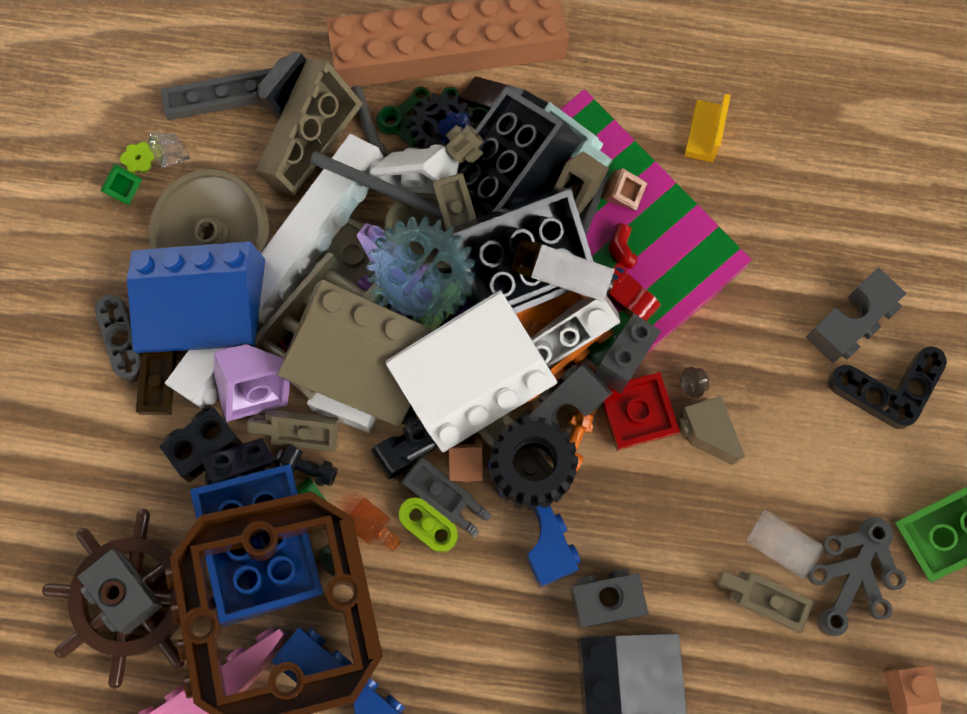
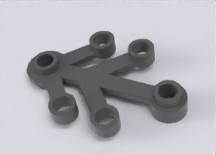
[807,517,906,636]

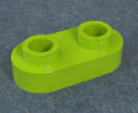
[399,497,458,553]

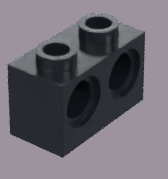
[159,406,242,483]

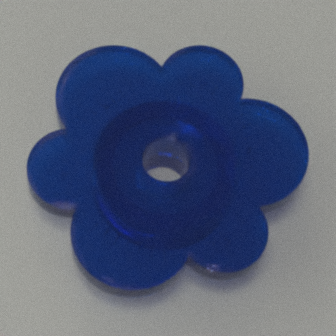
[438,111,469,144]

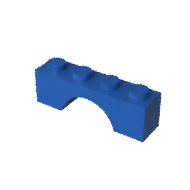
[487,461,581,588]
[271,628,406,714]

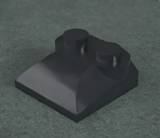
[256,52,306,120]

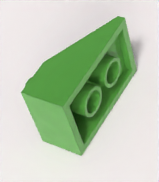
[895,487,967,583]

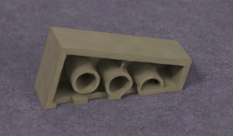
[256,59,363,195]

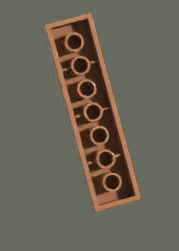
[326,0,569,88]

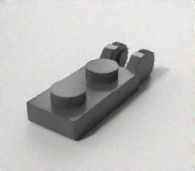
[401,457,492,538]

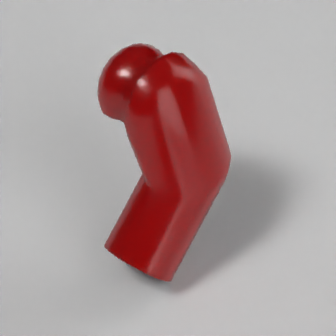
[609,223,638,269]

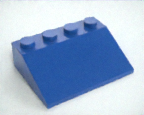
[127,241,266,353]
[190,464,323,627]

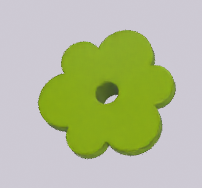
[120,142,156,173]

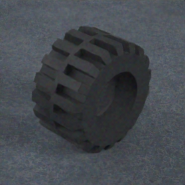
[490,417,578,510]

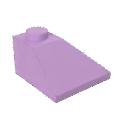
[214,344,290,422]

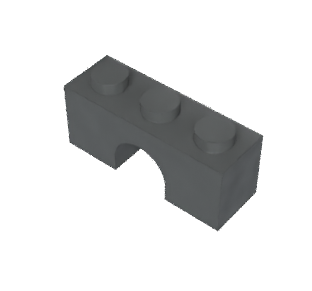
[806,267,907,363]
[515,364,613,458]

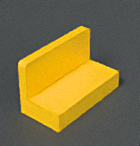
[684,94,731,163]

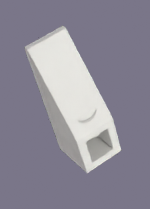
[531,295,620,367]

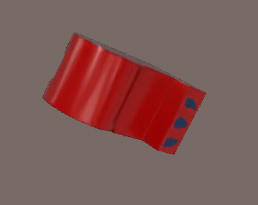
[607,262,661,321]

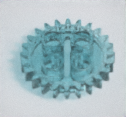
[366,217,475,325]

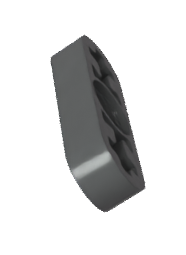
[95,295,141,382]

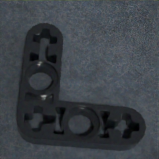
[828,346,947,429]

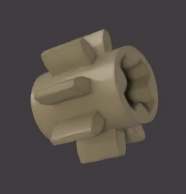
[445,125,484,163]

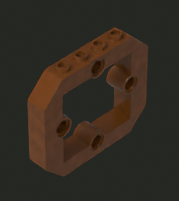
[165,492,383,714]

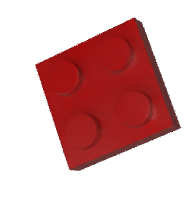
[602,372,680,451]

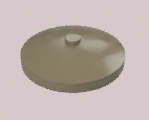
[149,169,269,253]

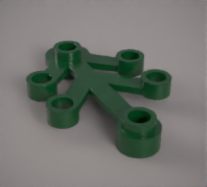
[376,86,489,148]

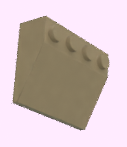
[276,280,434,427]

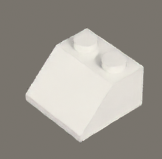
[370,145,459,194]

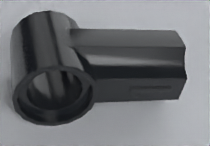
[371,433,439,480]

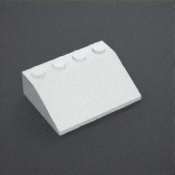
[385,290,558,452]

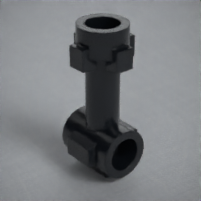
[401,406,428,443]
[275,445,338,487]

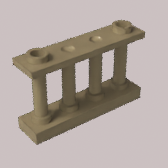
[255,252,393,400]

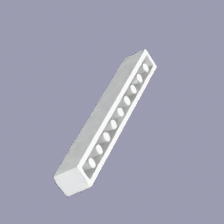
[165,134,384,410]

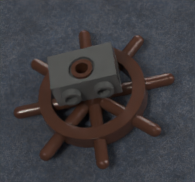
[42,509,216,689]

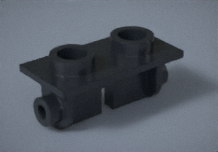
[200,438,275,485]

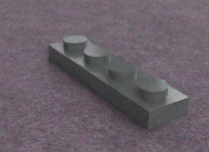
[161,68,272,120]

